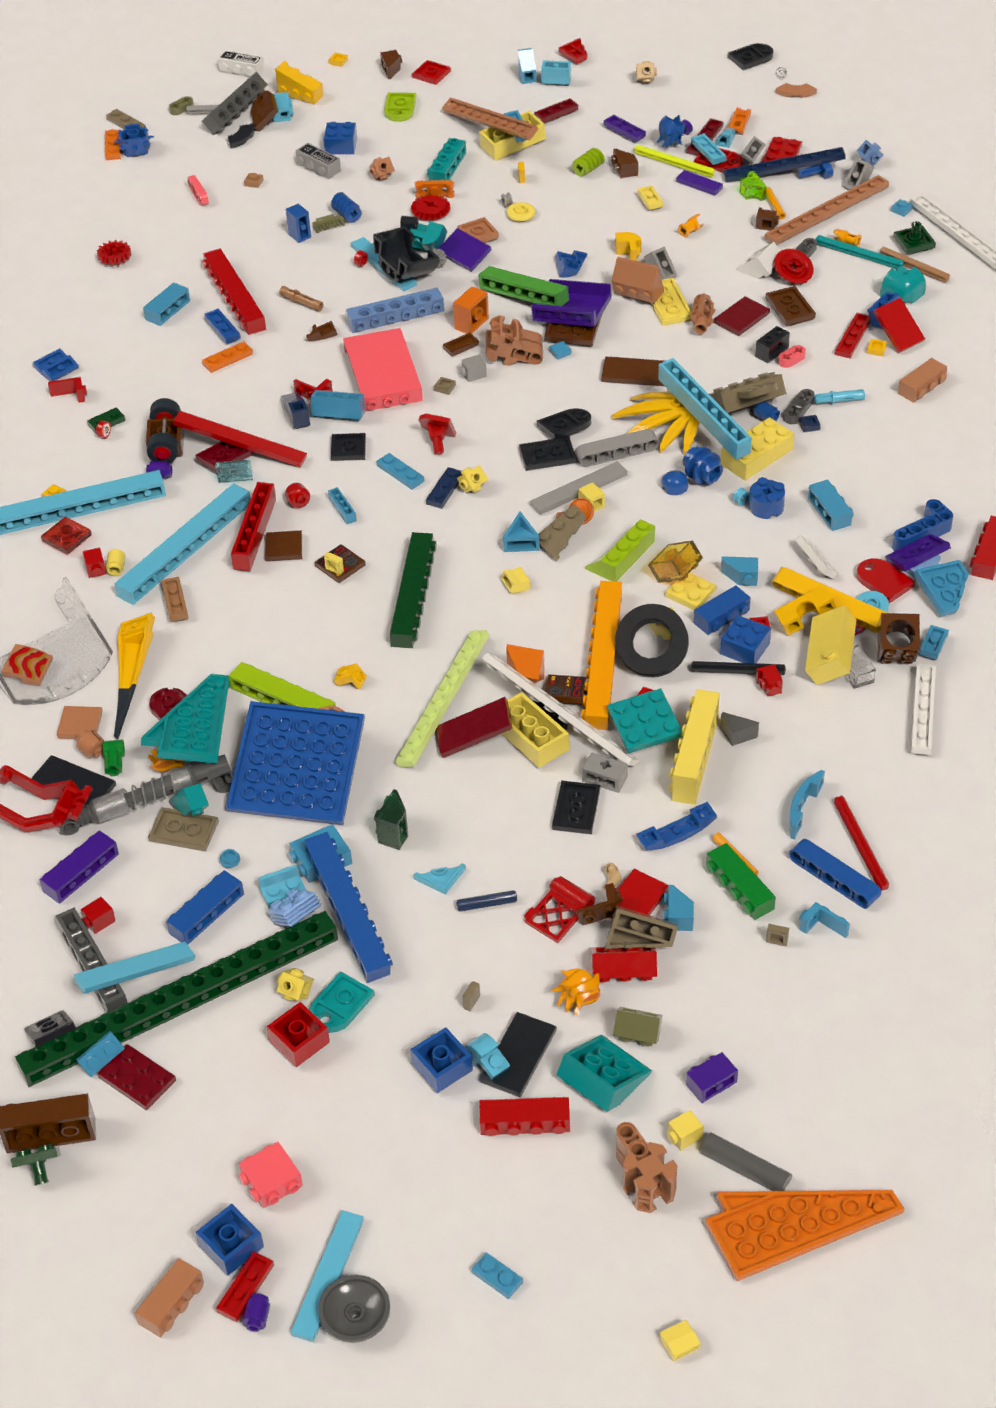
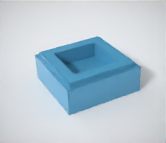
[549,341,572,359]

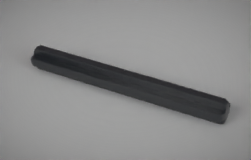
[691,661,786,675]

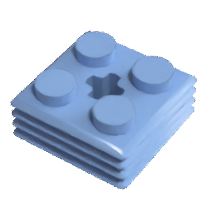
[267,888,322,927]

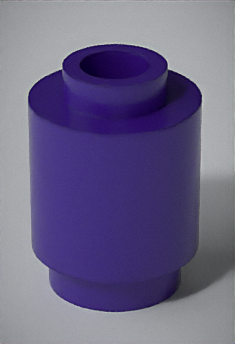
[146,461,173,479]
[242,1293,270,1332]

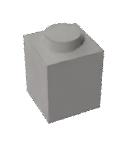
[460,354,487,382]

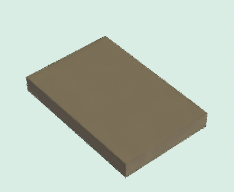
[148,807,219,852]

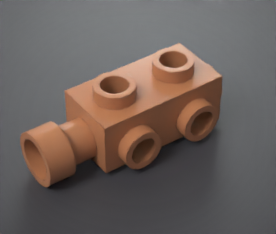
[691,293,715,334]

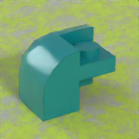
[410,221,447,251]
[880,266,926,304]

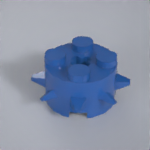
[114,124,154,157]

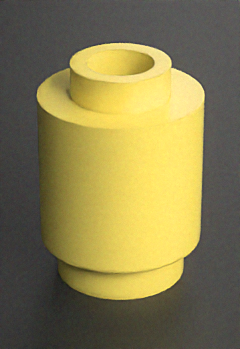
[106,549,126,576]

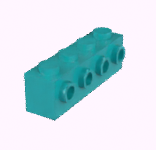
[427,138,466,181]

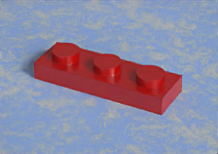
[216,1251,274,1322]

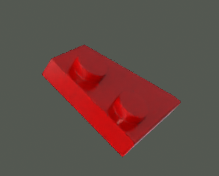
[558,38,587,64]

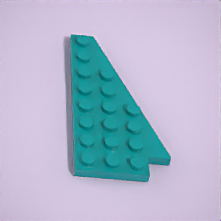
[141,674,229,764]

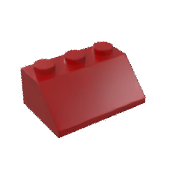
[591,947,657,982]

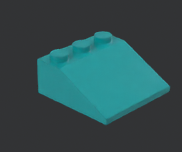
[556,1034,652,1112]

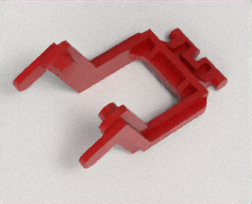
[0,765,92,833]

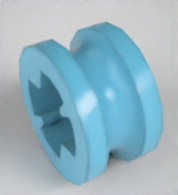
[733,488,749,506]

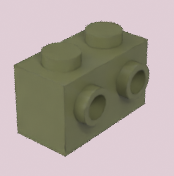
[613,1007,663,1046]

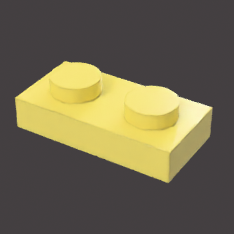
[638,185,663,210]

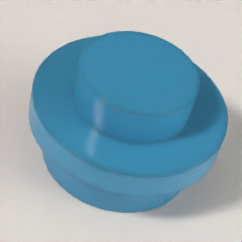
[220,849,240,868]

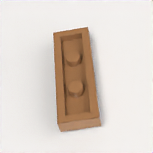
[161,576,189,622]

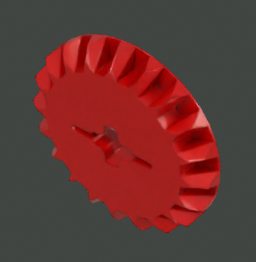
[411,194,451,220]
[774,249,814,285]

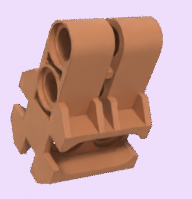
[485,315,543,366]
[616,1122,677,1213]

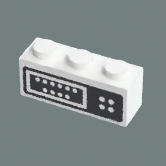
[218,50,265,77]

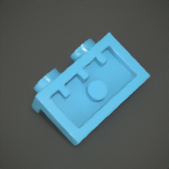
[258,865,306,908]

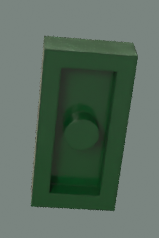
[87,407,125,434]

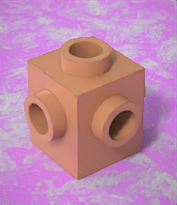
[369,157,395,180]

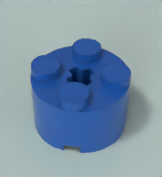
[749,477,785,519]

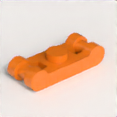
[729,108,751,134]
[415,180,455,198]

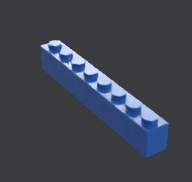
[304,832,393,983]

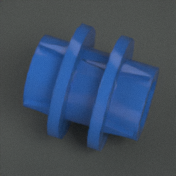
[682,446,723,485]

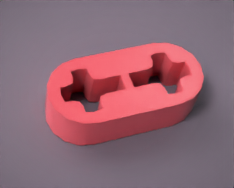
[778,345,806,368]

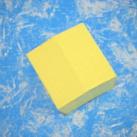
[501,567,531,593]
[660,1320,701,1362]

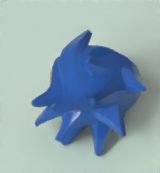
[657,115,685,148]

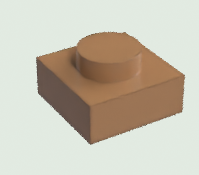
[244,173,264,188]

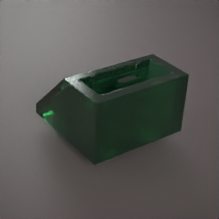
[374,789,408,850]

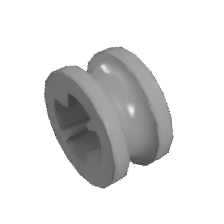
[501,192,513,208]

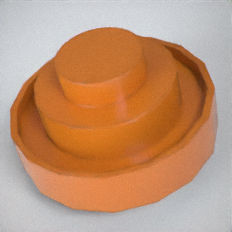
[568,498,594,525]

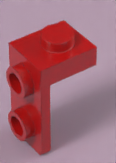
[48,377,87,403]
[293,379,333,400]

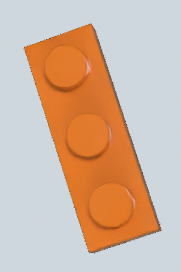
[105,129,121,160]
[202,341,253,373]

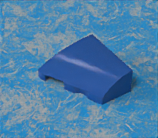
[555,250,588,277]

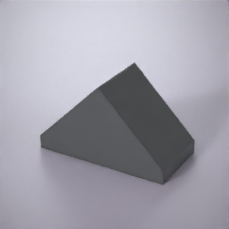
[720,712,759,746]

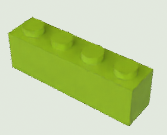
[585,519,655,581]

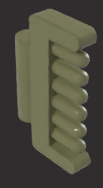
[312,214,345,233]

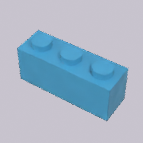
[143,282,190,326]
[311,390,365,421]
[808,479,854,531]

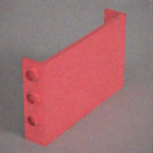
[343,328,423,411]

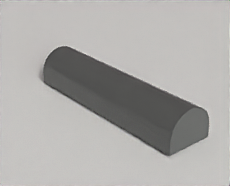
[701,1132,792,1191]

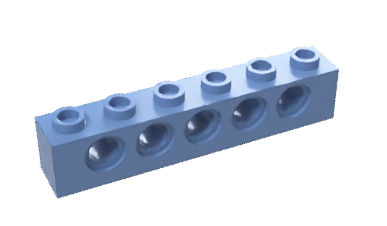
[346,287,444,333]

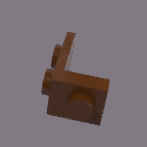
[576,883,623,925]

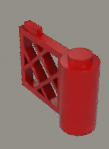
[524,876,595,944]

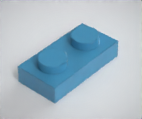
[919,625,949,660]
[76,1031,125,1077]
[472,1252,523,1300]

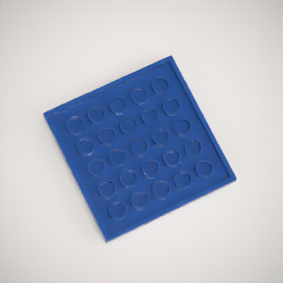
[226,701,365,825]

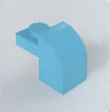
[464,1033,510,1080]

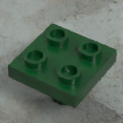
[893,221,936,254]
[11,1143,61,1186]

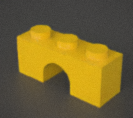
[774,584,837,636]

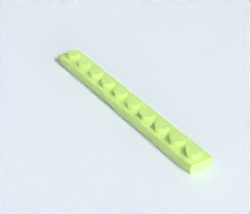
[395,630,490,767]

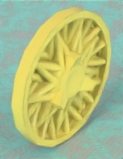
[507,202,535,221]

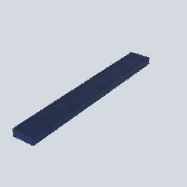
[723,147,846,182]

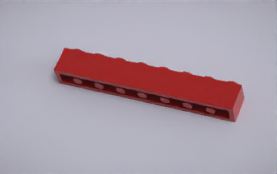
[202,248,266,335]

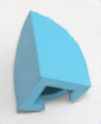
[715,128,736,148]

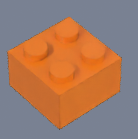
[453,286,489,334]

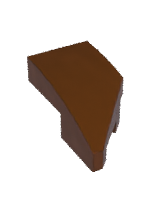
[306,321,338,341]

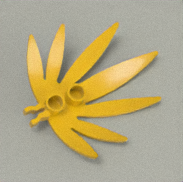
[612,389,700,455]

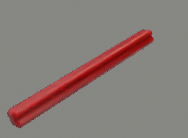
[834,795,889,891]

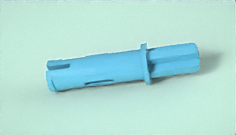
[814,389,865,404]

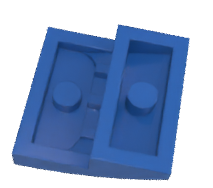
[33,348,79,381]

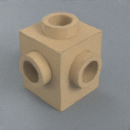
[636,61,657,83]

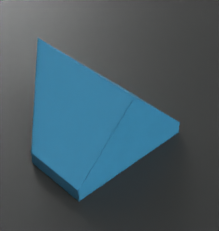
[503,511,540,552]

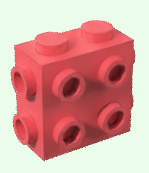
[238,1141,303,1209]

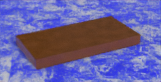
[601,356,665,386]

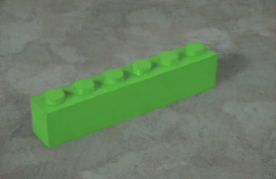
[478,266,569,306]

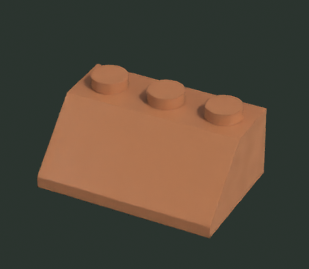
[611,257,664,303]

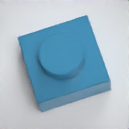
[891,199,913,217]

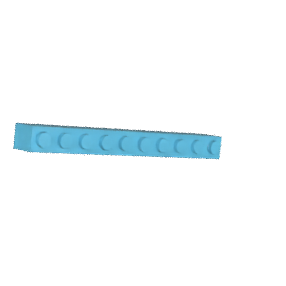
[0,470,166,535]
[114,483,251,605]

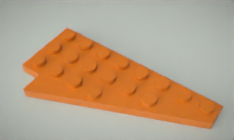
[705,1190,904,1281]

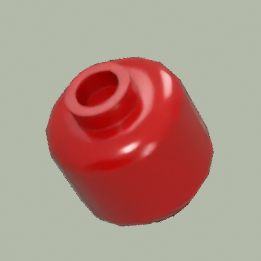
[285,483,310,508]

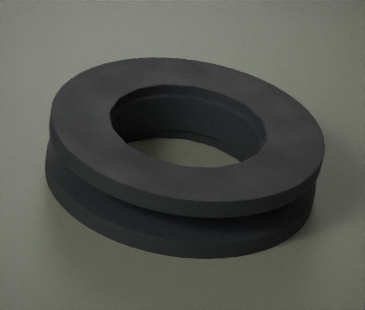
[615,604,689,677]

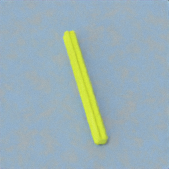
[634,145,715,177]

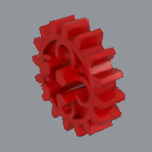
[97,240,131,266]

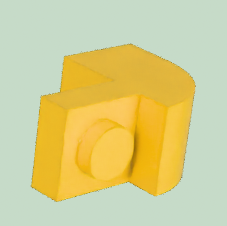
[615,232,642,261]

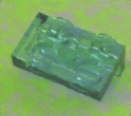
[216,460,253,483]

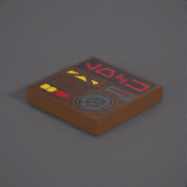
[314,544,366,583]
[545,674,586,704]

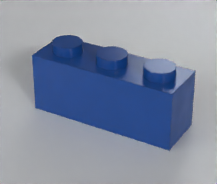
[693,585,751,635]

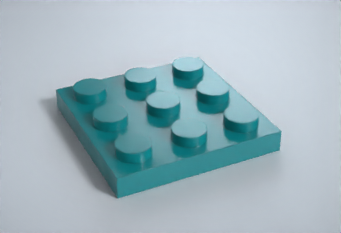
[607,688,683,754]

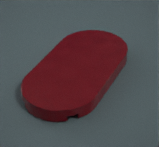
[149,688,187,721]

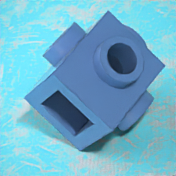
[856,139,884,166]

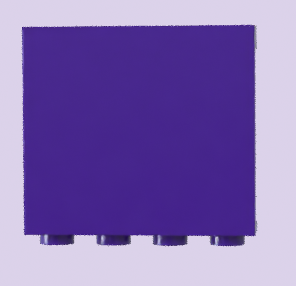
[531,279,612,327]

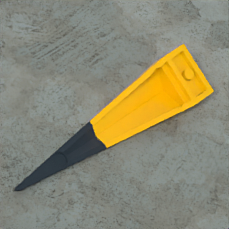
[114,613,155,740]

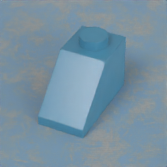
[721,556,758,586]

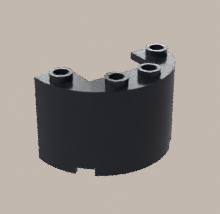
[373,226,440,281]

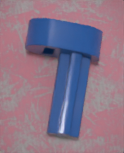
[798,163,834,179]

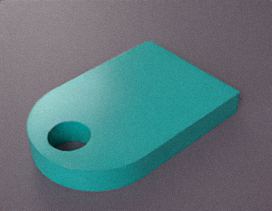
[310,971,375,1033]

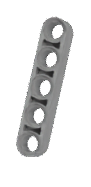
[575,429,660,467]

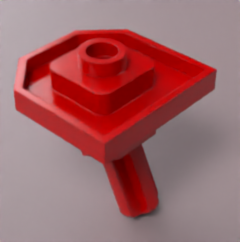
[418,413,456,455]

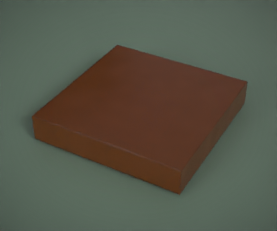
[266,530,302,561]

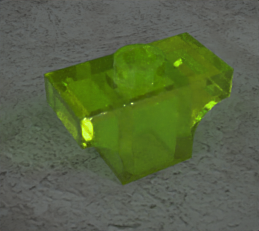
[739,171,767,201]

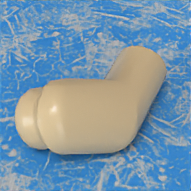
[604,863,622,890]

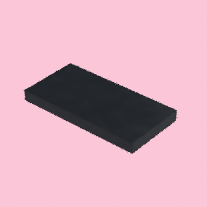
[31,755,116,807]
[480,1012,557,1098]

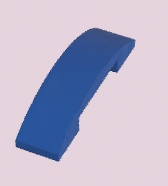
[636,802,717,851]

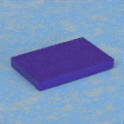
[438,228,492,272]
[885,533,951,571]

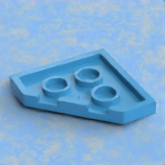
[913,560,969,617]

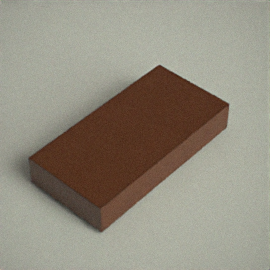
[443,332,479,357]

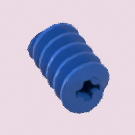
[331,192,362,223]

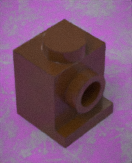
[756,207,780,231]

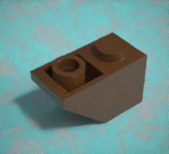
[611,149,638,178]

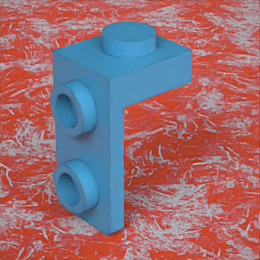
[799,902,850,938]

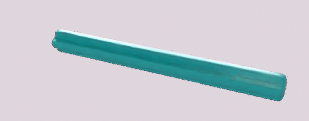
[816,235,904,269]

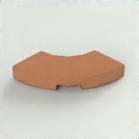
[776,83,817,98]

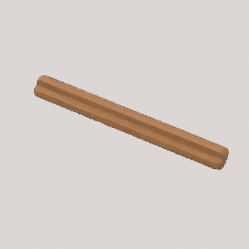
[880,247,950,283]

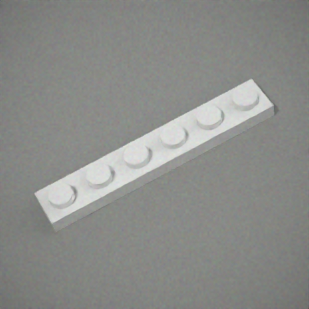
[911,663,936,755]

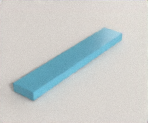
[351,237,417,291]
[73,941,196,994]
[291,1210,364,1342]

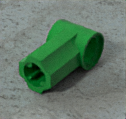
[103,739,125,776]

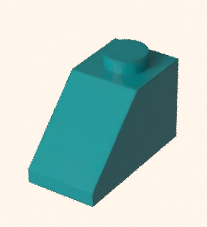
[170,783,209,817]

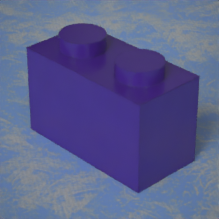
[686,1052,738,1104]

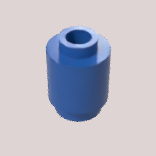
[754,401,780,421]

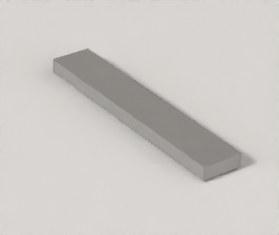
[530,461,627,515]

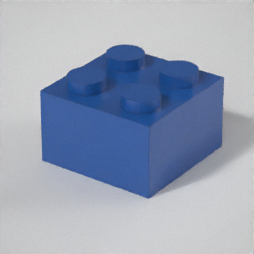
[324,122,357,154]
[720,615,771,663]
[410,1027,473,1093]
[195,1204,264,1276]

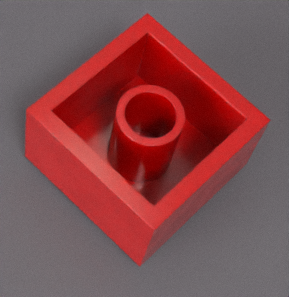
[266,1002,330,1068]

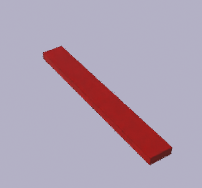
[173,411,307,467]

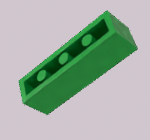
[705,843,776,920]

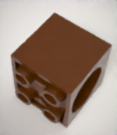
[877,613,920,664]

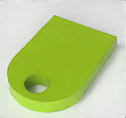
[384,92,417,122]

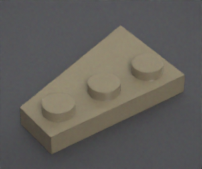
[539,504,587,561]

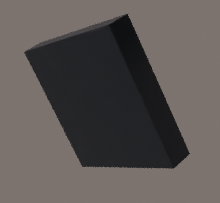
[331,433,366,461]
[24,1010,76,1047]

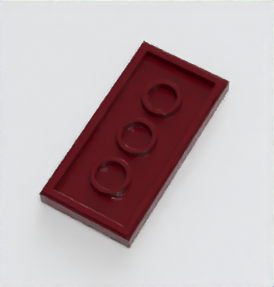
[436,697,513,758]

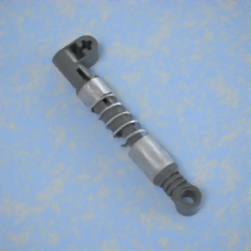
[59,754,233,836]

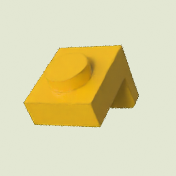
[333,663,367,689]

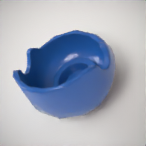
[661,470,689,495]

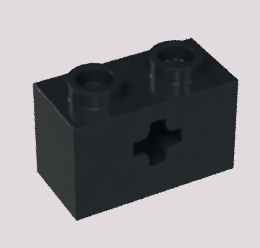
[755,326,790,363]

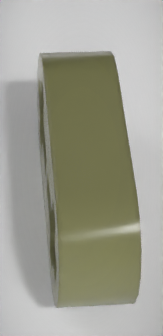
[169,96,194,115]

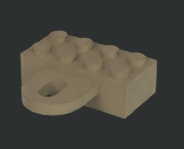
[709,372,787,413]

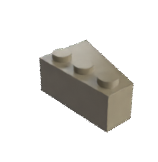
[604,906,678,949]

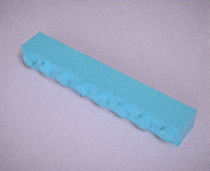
[658,358,752,460]

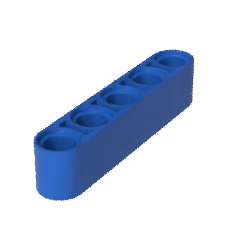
[789,839,882,909]

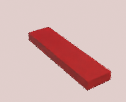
[835,313,871,359]

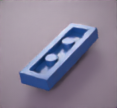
[204,308,241,344]

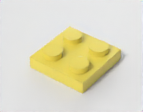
[666,571,717,610]

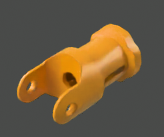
[678,214,704,237]
[833,229,862,247]

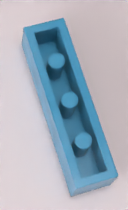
[328,487,357,524]

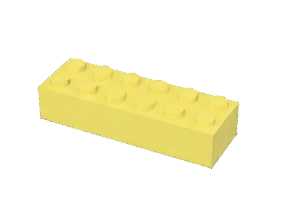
[669,689,720,805]

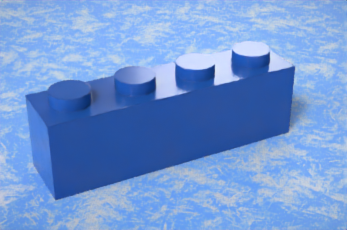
[166,870,244,945]

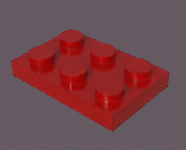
[762,137,802,171]

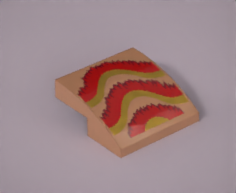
[2,644,53,686]

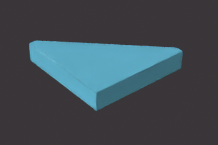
[413,863,466,895]

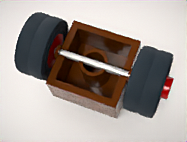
[146,398,184,463]

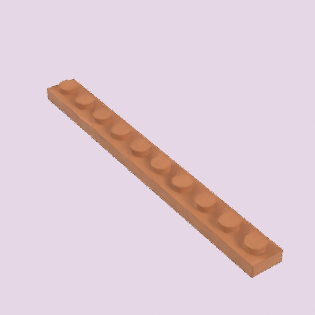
[442,97,538,141]
[765,175,889,245]

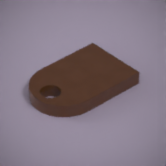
[251,90,278,131]

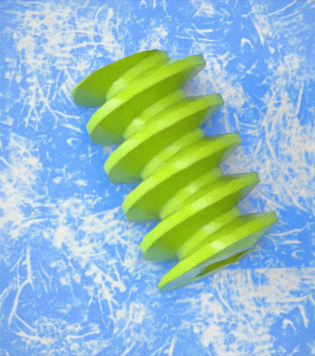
[572,148,605,177]

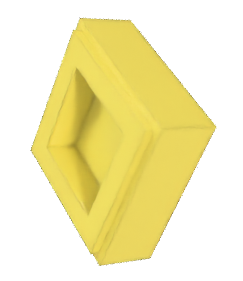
[324,552,344,575]

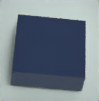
[799,415,821,432]

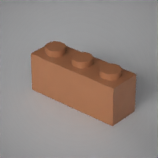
[898,358,947,403]
[135,1258,204,1338]

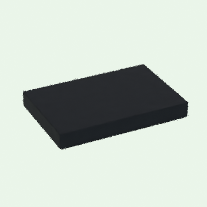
[519,436,577,471]
[552,780,601,835]

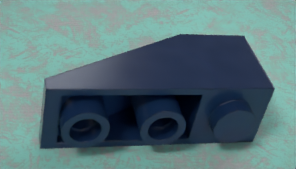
[281,392,310,429]

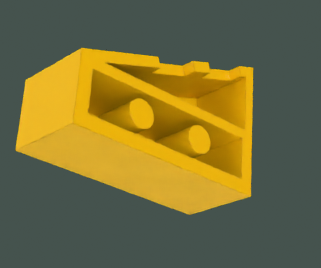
[275,61,323,104]

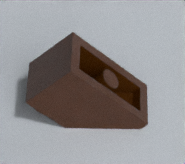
[380,49,402,79]

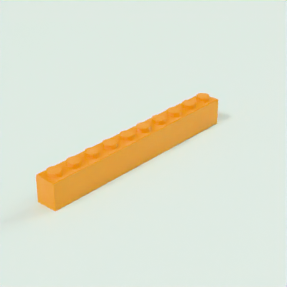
[581,581,622,730]

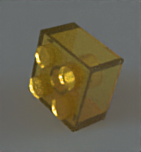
[648,540,703,583]

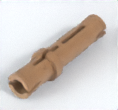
[279,286,324,312]

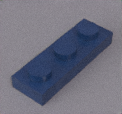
[426,467,462,509]

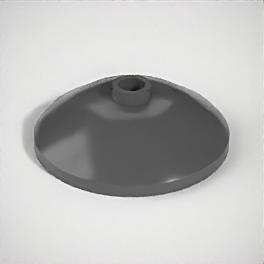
[318,1275,390,1343]

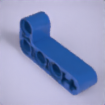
[892,499,953,551]

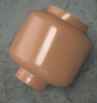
[76,730,104,758]

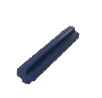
[456,890,517,912]

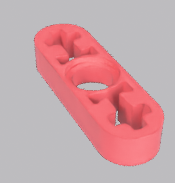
[187,175,209,206]

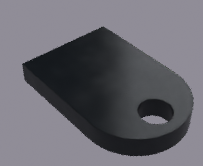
[727,43,773,71]
[537,408,591,440]

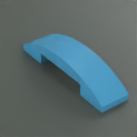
[789,770,825,840]

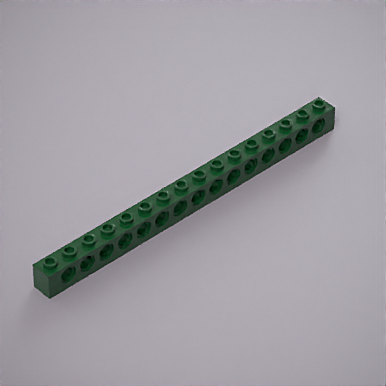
[15,911,338,1088]

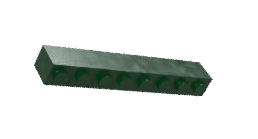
[390,532,437,648]

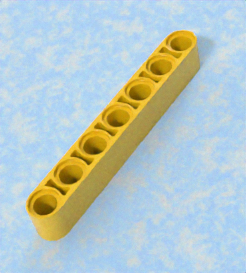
[772,567,887,633]

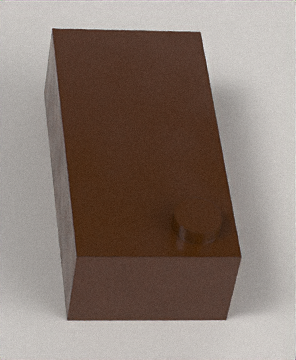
[0,1093,96,1153]

